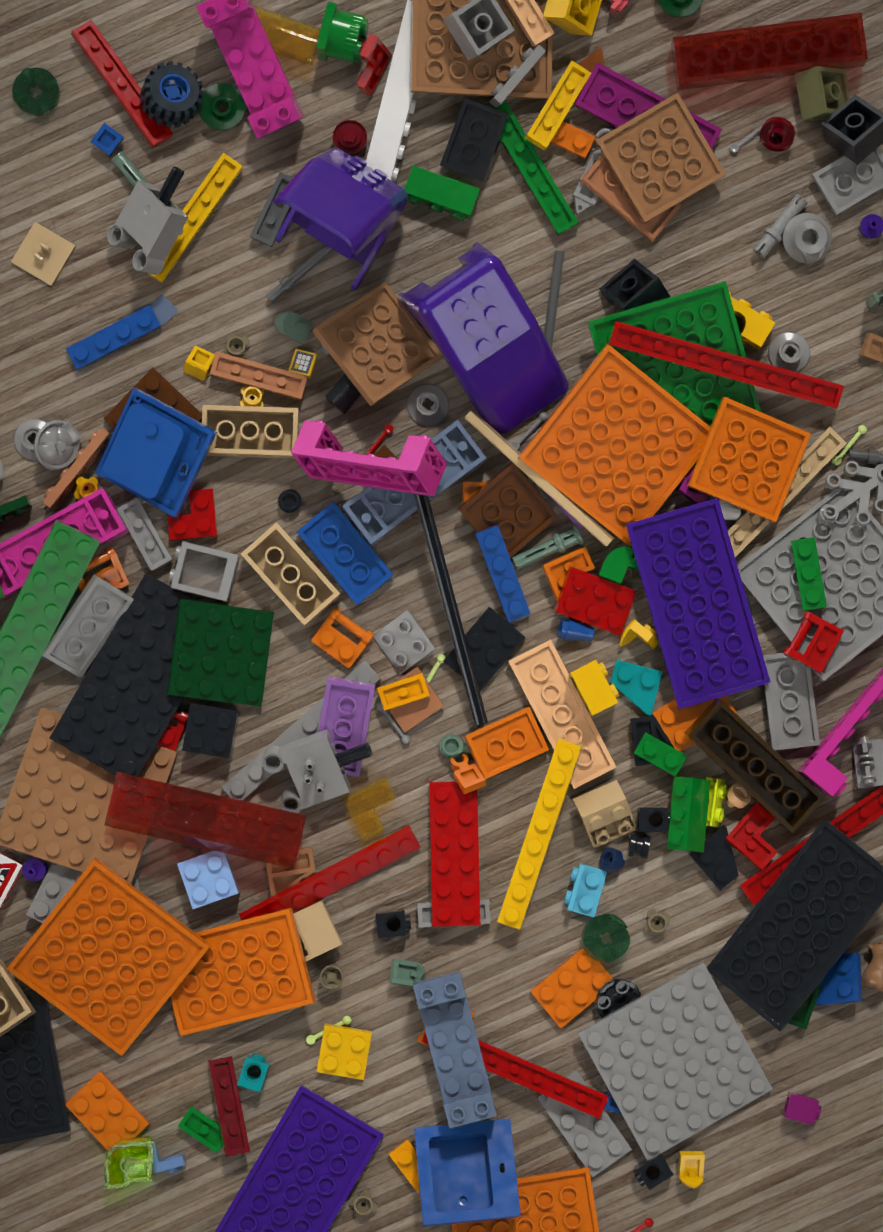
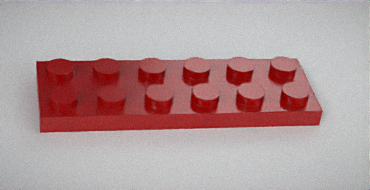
[429,782,481,927]

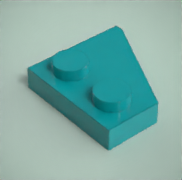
[610,659,662,716]

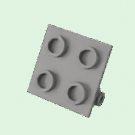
[373,610,436,674]
[852,737,883,789]

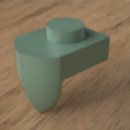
[274,311,313,344]
[389,959,426,987]

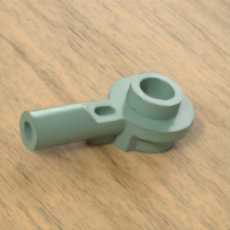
[439,734,471,758]

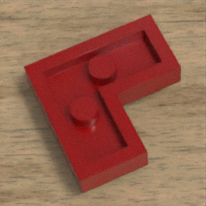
[357,34,392,97]
[167,488,218,541]
[725,803,778,871]

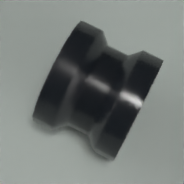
[628,833,650,859]

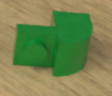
[598,546,639,585]

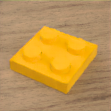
[316,1023,372,1080]

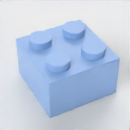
[177,847,240,909]

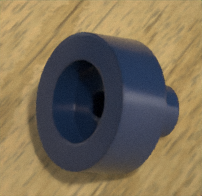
[600,847,625,873]

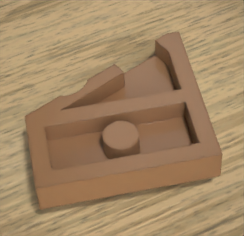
[264,846,316,897]

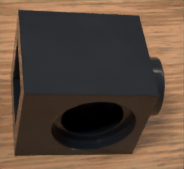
[638,807,670,832]
[376,910,411,938]
[634,1153,674,1190]

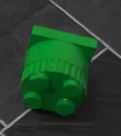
[316,2,369,63]

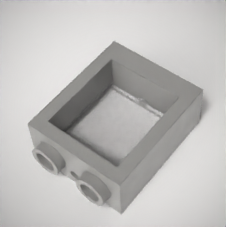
[168,541,240,603]

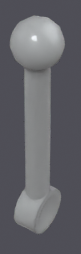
[729,120,766,153]
[511,412,548,450]
[377,702,410,744]

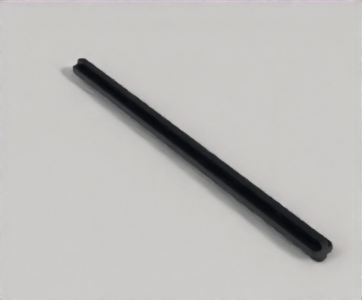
[414,494,488,726]

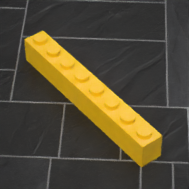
[497,738,583,930]

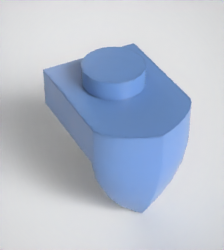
[150,1142,187,1174]

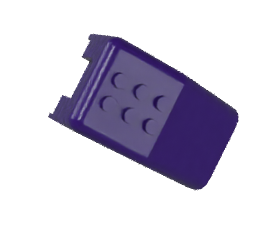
[272,148,408,290]
[398,242,569,435]

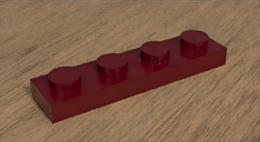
[207,1056,250,1157]

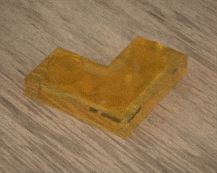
[343,777,396,841]

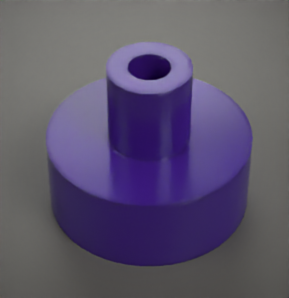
[859,214,883,239]
[22,857,48,881]

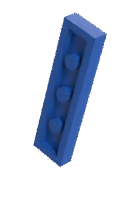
[66,305,162,370]
[475,525,531,622]

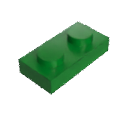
[633,732,687,777]
[178,1105,223,1153]

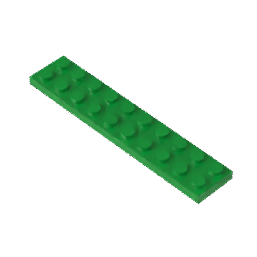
[0,519,100,737]

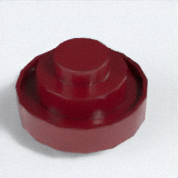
[760,117,796,152]
[332,120,367,156]

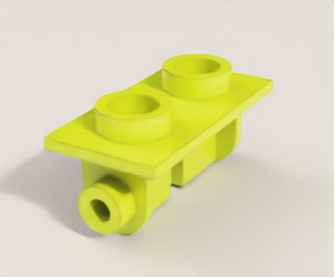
[706,777,727,827]

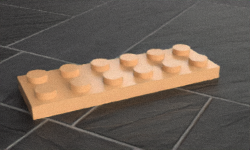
[508,640,616,789]

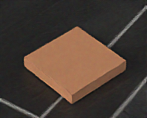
[378,667,444,733]

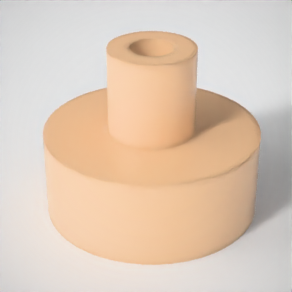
[726,783,751,808]

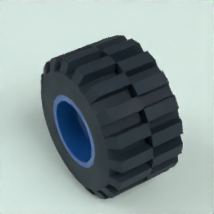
[140,61,203,128]

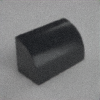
[326,374,361,415]

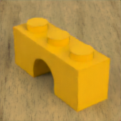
[729,291,775,351]

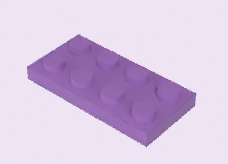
[318,676,375,777]

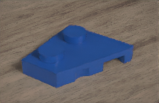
[815,953,862,1006]

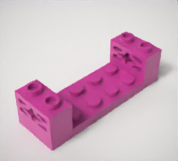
[196,0,305,139]
[291,420,447,497]
[0,488,130,602]
[797,668,883,797]

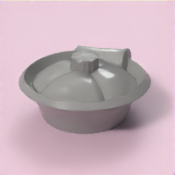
[783,213,832,265]
[34,420,82,470]

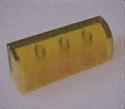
[254,5,321,65]

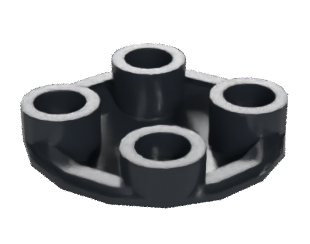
[595,978,641,1018]

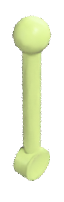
[832,425,867,466]
[427,654,446,683]
[306,1016,352,1045]

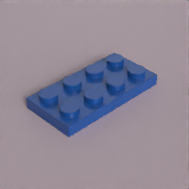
[296,502,394,605]

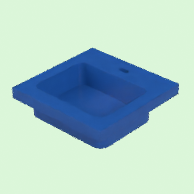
[95,388,217,517]
[414,1119,521,1227]

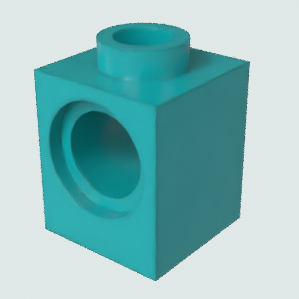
[237,1053,270,1092]

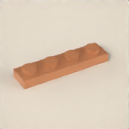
[210,351,308,401]
[43,428,112,512]

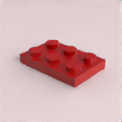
[553,567,636,636]

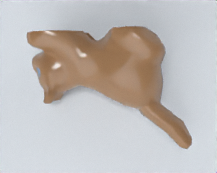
[861,941,883,992]

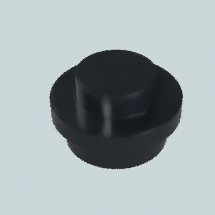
[278,489,302,513]

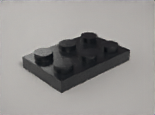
[440,98,510,182]
[443,607,526,691]

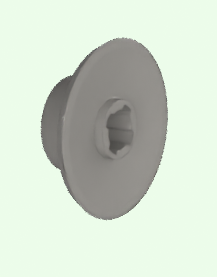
[768,332,810,372]
[407,384,449,427]
[14,419,47,461]

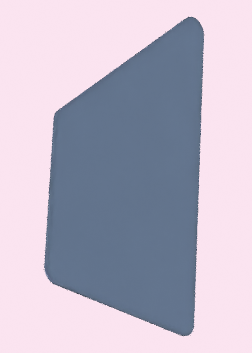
[151,295,178,325]

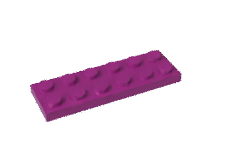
[574,62,722,150]

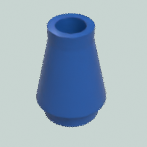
[558,617,594,641]

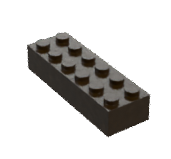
[684,698,825,833]

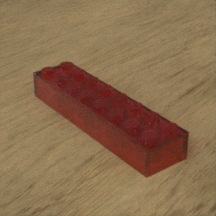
[671,13,868,91]
[104,772,306,869]

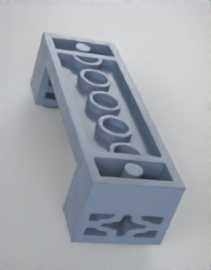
[342,420,487,547]
[413,970,497,1129]

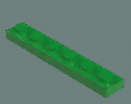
[494,102,579,236]

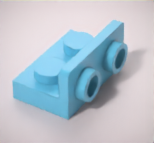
[563,863,607,917]

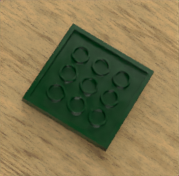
[167,599,274,707]

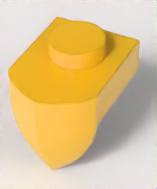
[619,619,659,650]
[678,1151,705,1189]

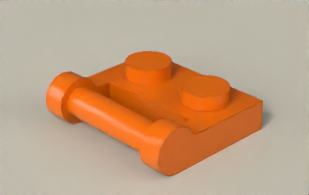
[77,546,130,594]
[311,606,375,669]

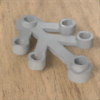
[818,461,883,527]

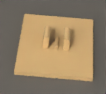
[11,222,76,286]

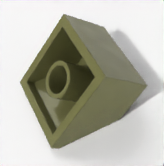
[795,66,850,122]

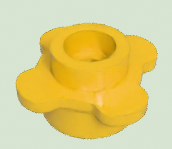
[240,386,264,407]
[74,476,98,500]

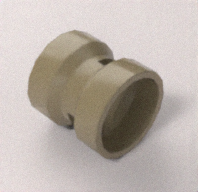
[320,964,344,990]

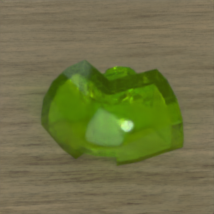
[104,1136,153,1189]

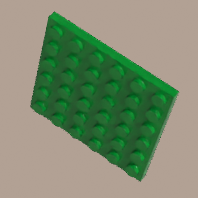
[587,281,761,427]

